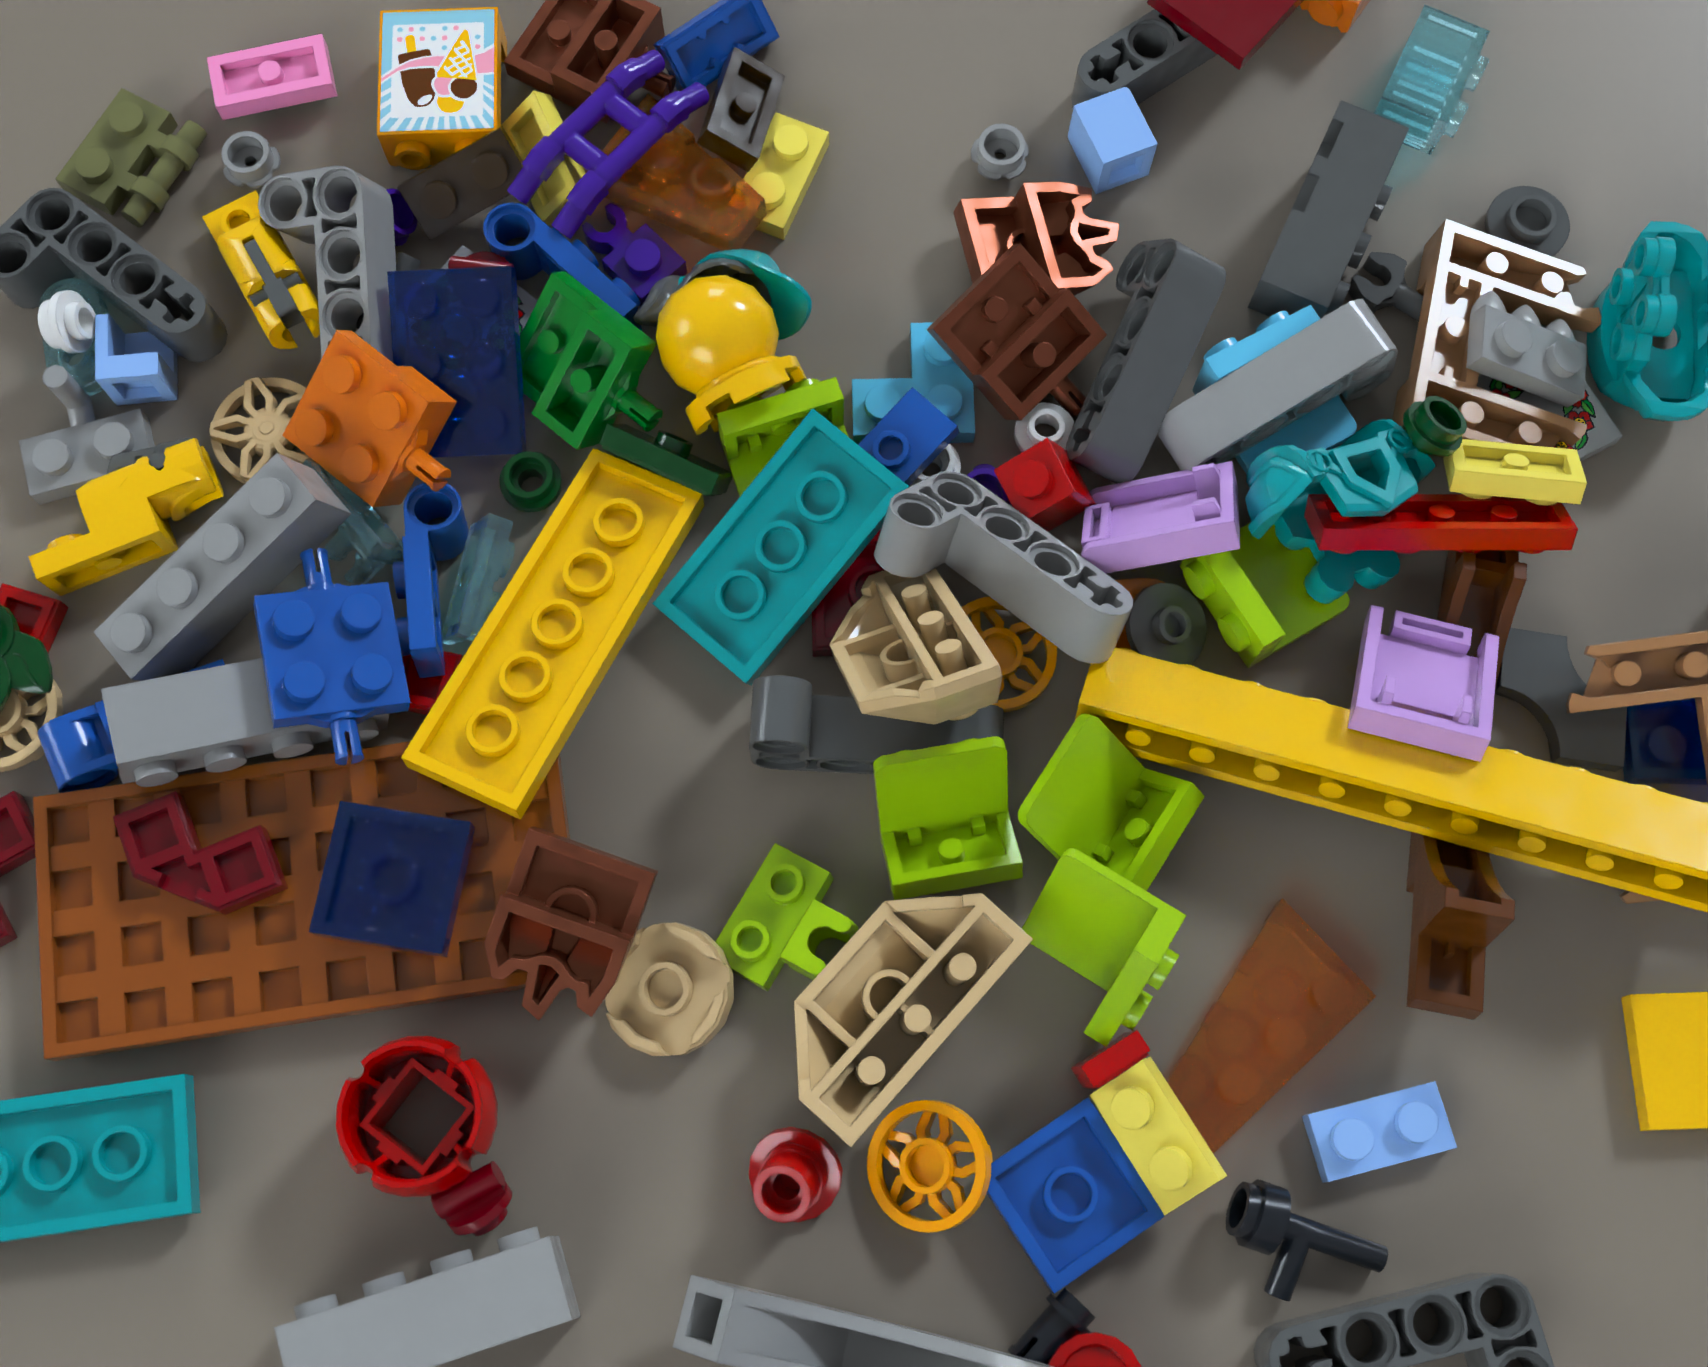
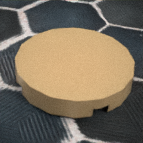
[605,922,734,1056]

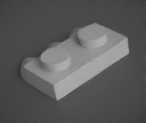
[1466,291,1587,408]

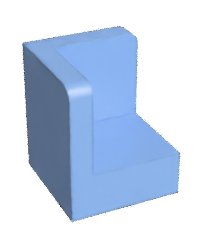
[1068,87,1158,194]
[95,314,178,406]

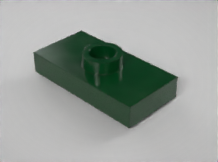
[599,424,732,496]

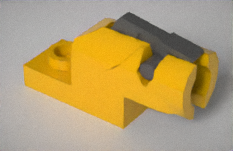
[202,190,320,349]
[28,438,224,596]

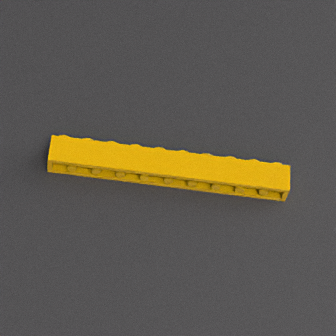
[1075,647,1708,913]

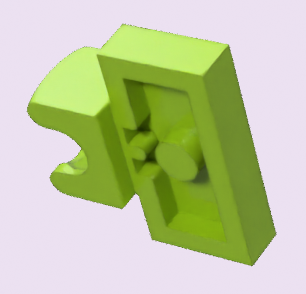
[716,843,859,992]

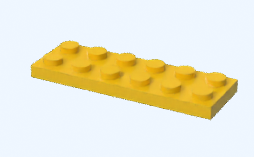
[401,448,705,820]

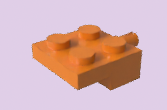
[283,330,457,507]

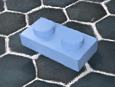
[1302,1081,1457,1183]

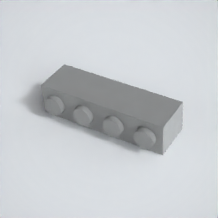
[94,453,351,681]
[101,658,389,787]
[274,1227,581,1367]

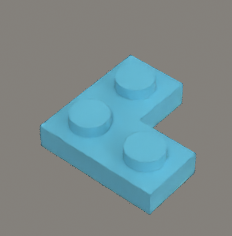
[852,322,975,444]

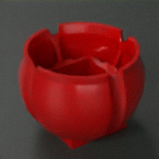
[336,1036,498,1197]

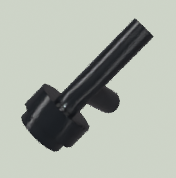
[1225,1179,1388,1302]

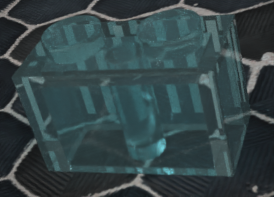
[1374,5,1490,155]

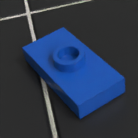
[653,0,780,91]
[858,387,959,486]

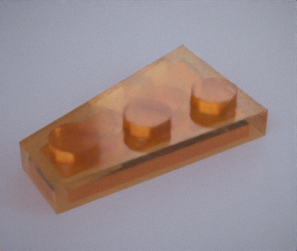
[585,93,767,251]

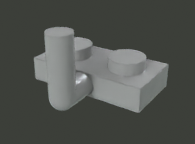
[19,365,155,505]

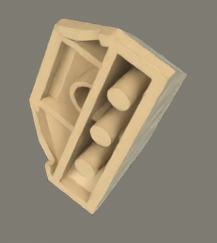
[829,568,1003,725]
[794,893,1033,1147]

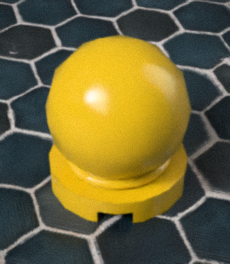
[656,275,807,435]

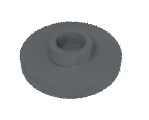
[1485,186,1570,257]
[1125,583,1207,665]

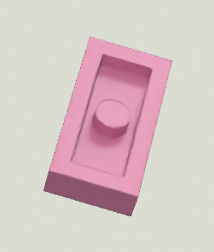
[207,34,338,120]

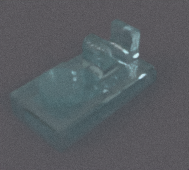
[302,459,404,584]
[442,513,515,646]

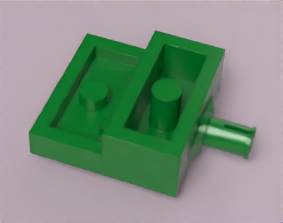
[500,271,663,450]

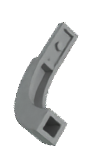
[673,1275,1055,1367]

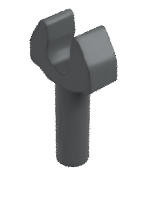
[1348,252,1423,322]

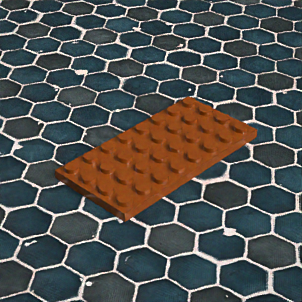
[33,741,570,1061]

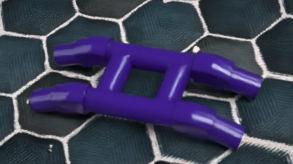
[507,50,709,239]

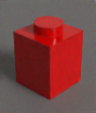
[994,437,1096,532]

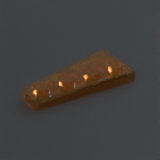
[1166,898,1376,1154]

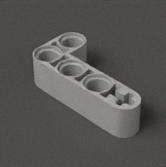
[258,165,402,366]
[1157,299,1398,471]
[874,471,1133,663]

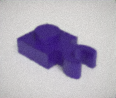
[582,203,687,307]

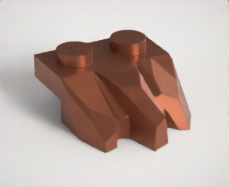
[953,182,1119,296]
[484,826,658,1021]

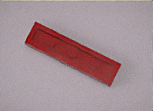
[1304,494,1578,554]

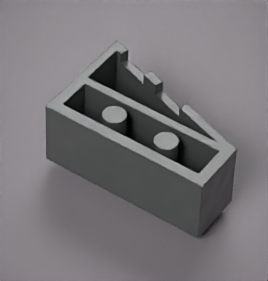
[1247,100,1409,319]

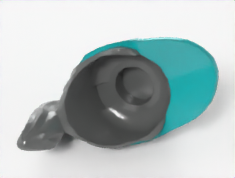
[633,249,812,340]

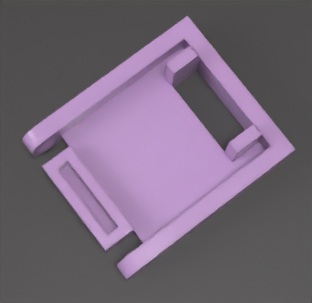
[1081,461,1240,574]
[1348,605,1499,762]

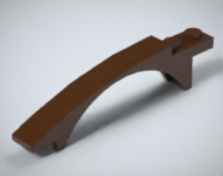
[1406,550,1527,1020]

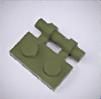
[55,88,207,227]

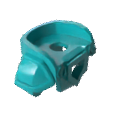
[1586,221,1708,422]
[1245,419,1436,604]

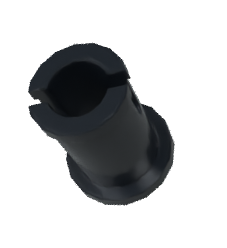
[1008,1288,1096,1364]

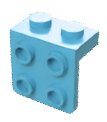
[1192,305,1357,474]

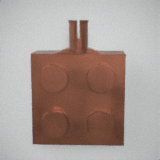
[504,0,676,124]
[926,243,1107,421]

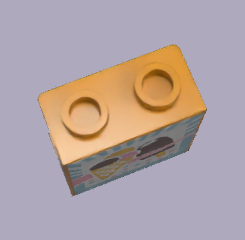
[377,7,507,170]

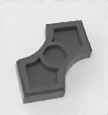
[1495,628,1627,772]

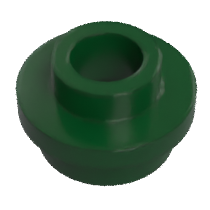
[1403,396,1467,456]
[499,451,562,512]

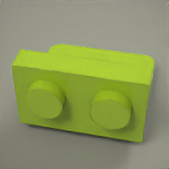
[716,377,849,497]
[1179,523,1350,668]
[1018,713,1205,891]
[873,736,1023,900]
[1022,848,1187,1047]

